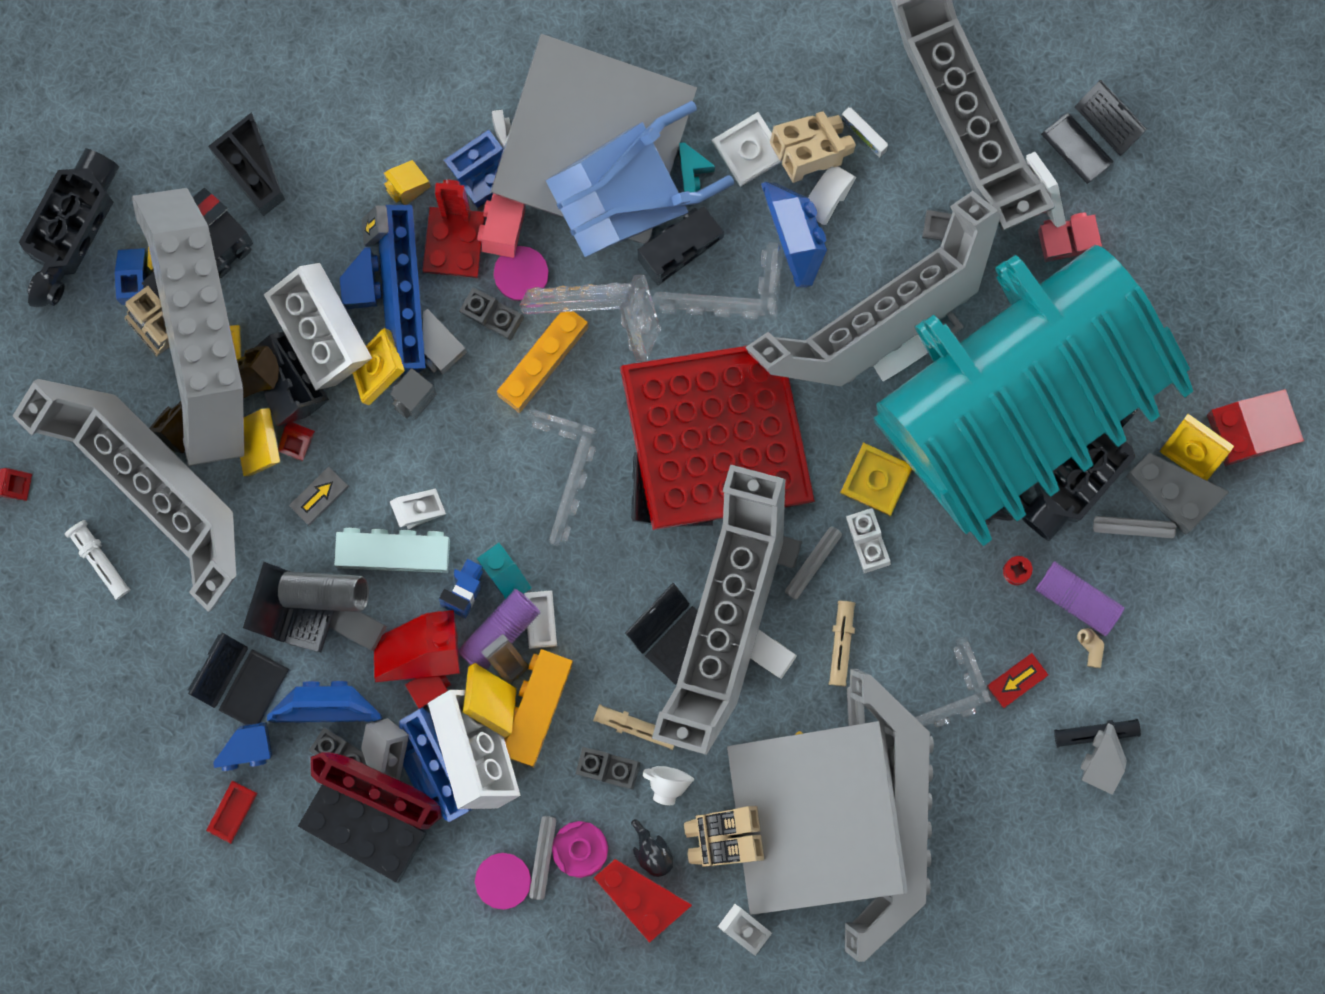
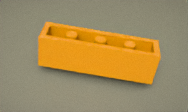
[497,306,588,413]
[504,649,573,768]

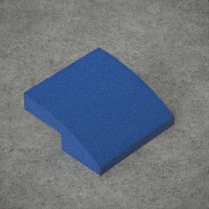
[444,130,504,208]

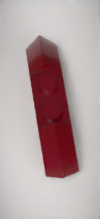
[310,752,442,829]

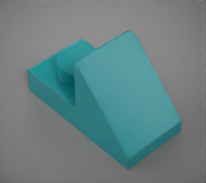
[679,143,715,193]
[477,542,532,599]

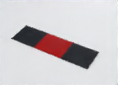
[193,188,228,225]

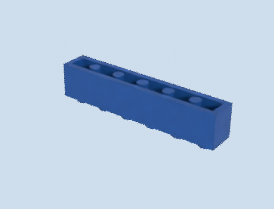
[379,205,425,375]

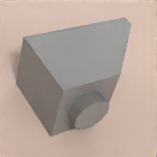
[423,309,467,375]
[361,718,409,781]

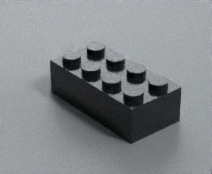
[142,210,253,299]
[298,784,426,883]

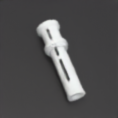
[65,520,131,600]

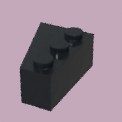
[208,112,285,216]
[637,207,724,286]
[254,331,329,426]

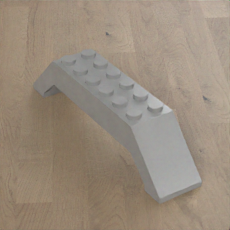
[891,0,1055,231]
[132,188,244,466]
[745,191,1001,387]
[13,379,236,612]
[652,465,785,755]
[845,669,934,962]

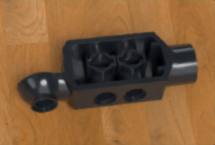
[19,148,119,307]
[1021,409,1138,541]

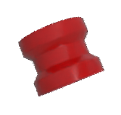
[1003,556,1033,585]

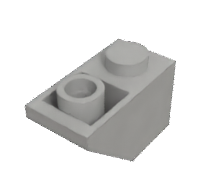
[1080,723,1127,795]

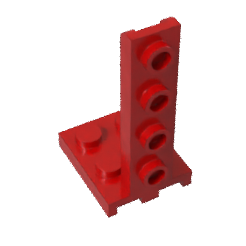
[423,180,484,278]

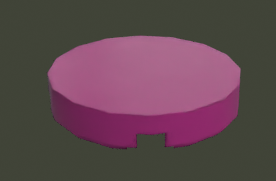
[493,246,549,301]
[552,821,608,878]
[475,853,531,910]

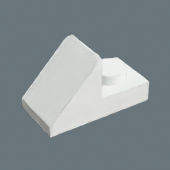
[390,489,446,529]
[718,904,772,956]

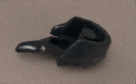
[631,819,673,877]

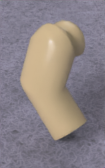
[1077,628,1104,668]

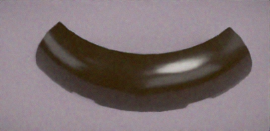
[149,346,279,454]

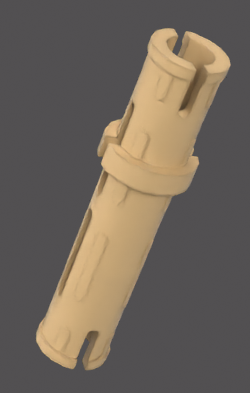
[829,601,856,687]
[593,704,674,750]

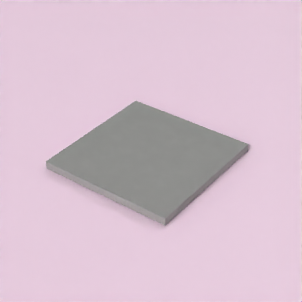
[490,34,697,244]
[727,721,908,915]

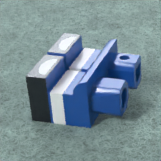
[439,559,483,619]

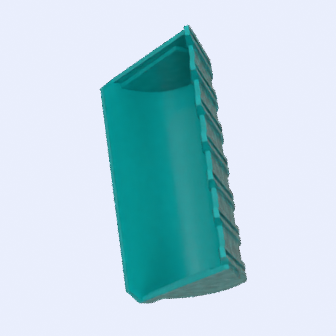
[874,245,1193,546]

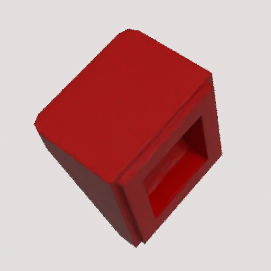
[278,422,315,461]
[0,468,32,501]

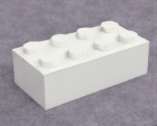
[264,263,372,390]
[428,690,521,809]

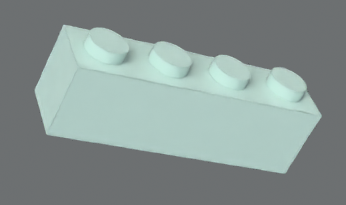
[335,528,450,573]

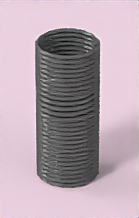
[278,571,369,612]

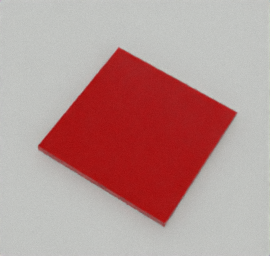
[620,346,815,530]

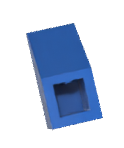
[340,247,382,309]
[115,248,148,305]
[213,722,272,771]

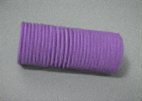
[1035,561,1125,636]
[458,589,540,670]

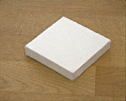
[711,112,783,187]
[1026,152,1066,228]

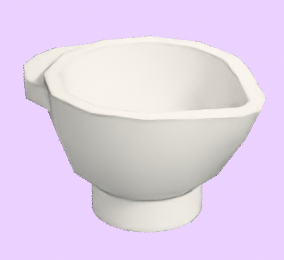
[643,766,694,805]

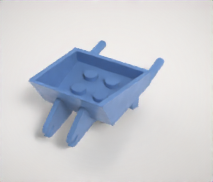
[545,101,734,257]

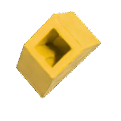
[384,160,431,205]

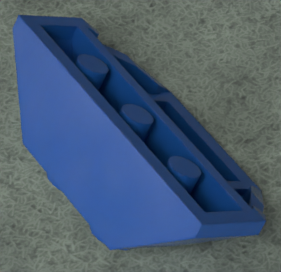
[761,182,827,288]
[267,681,382,723]
[399,708,472,822]

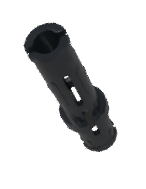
[1054,719,1141,748]

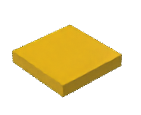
[352,328,405,405]
[240,408,280,476]
[1159,414,1234,481]
[840,442,912,516]
[463,663,517,738]

